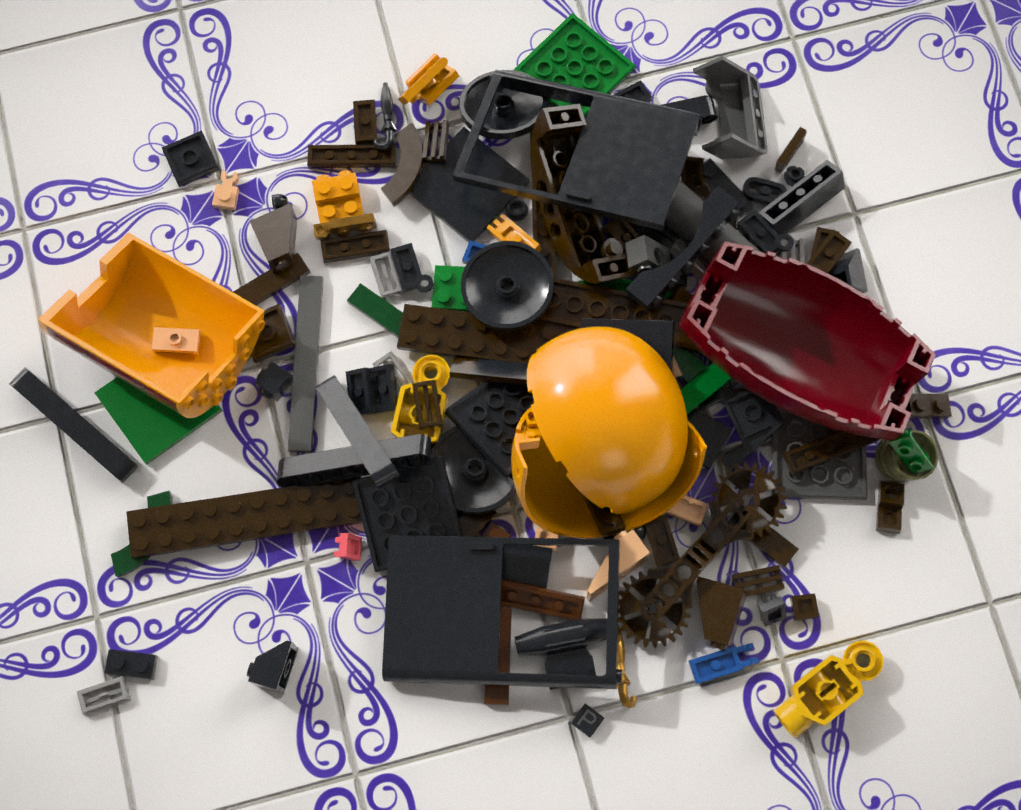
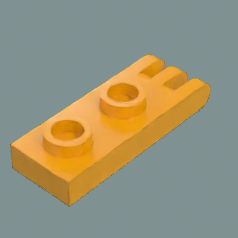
[398,57,448,105]
[486,214,541,252]

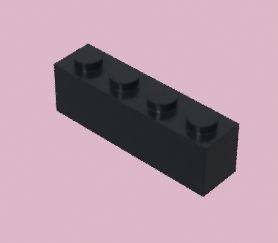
[759,160,845,235]

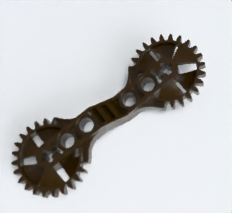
[618,462,788,648]

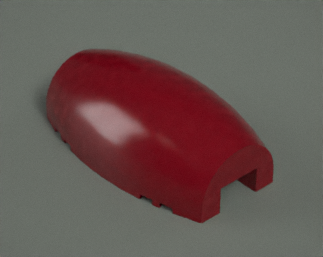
[679,242,936,440]

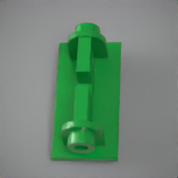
[889,428,934,474]

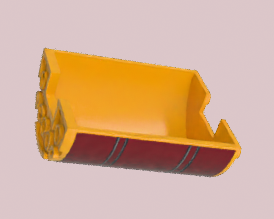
[38,232,265,418]

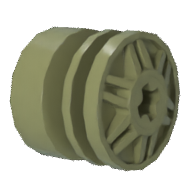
[875,430,939,483]

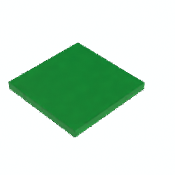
[513,13,636,118]
[94,377,223,465]

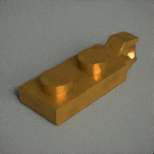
[313,213,377,240]

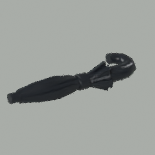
[373,82,397,151]

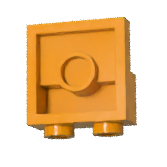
[312,170,364,223]

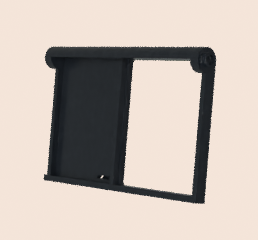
[453,69,702,231]
[382,535,623,689]

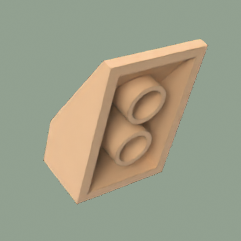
[586,529,650,601]

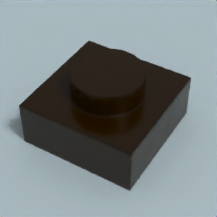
[790,593,819,621]

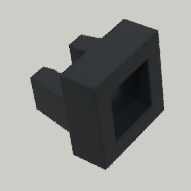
[756,593,787,627]

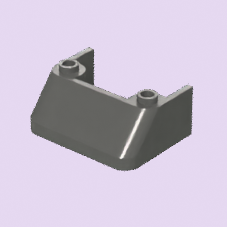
[693,56,768,159]

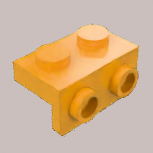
[406,53,459,106]

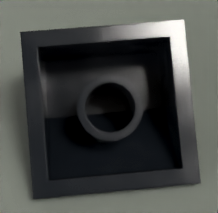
[247,640,299,694]

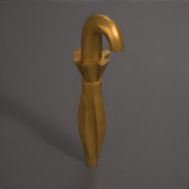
[617,624,637,709]

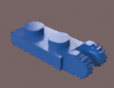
[688,643,760,685]

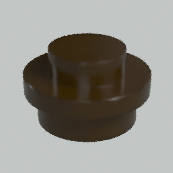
[601,238,623,258]

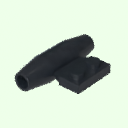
[515,618,607,690]

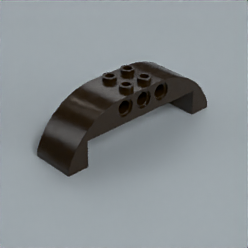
[530,104,636,284]

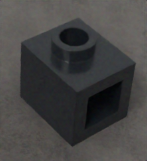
[255,361,293,402]

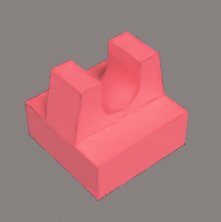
[334,533,362,561]

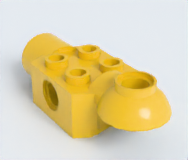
[391,355,450,448]
[773,640,884,738]

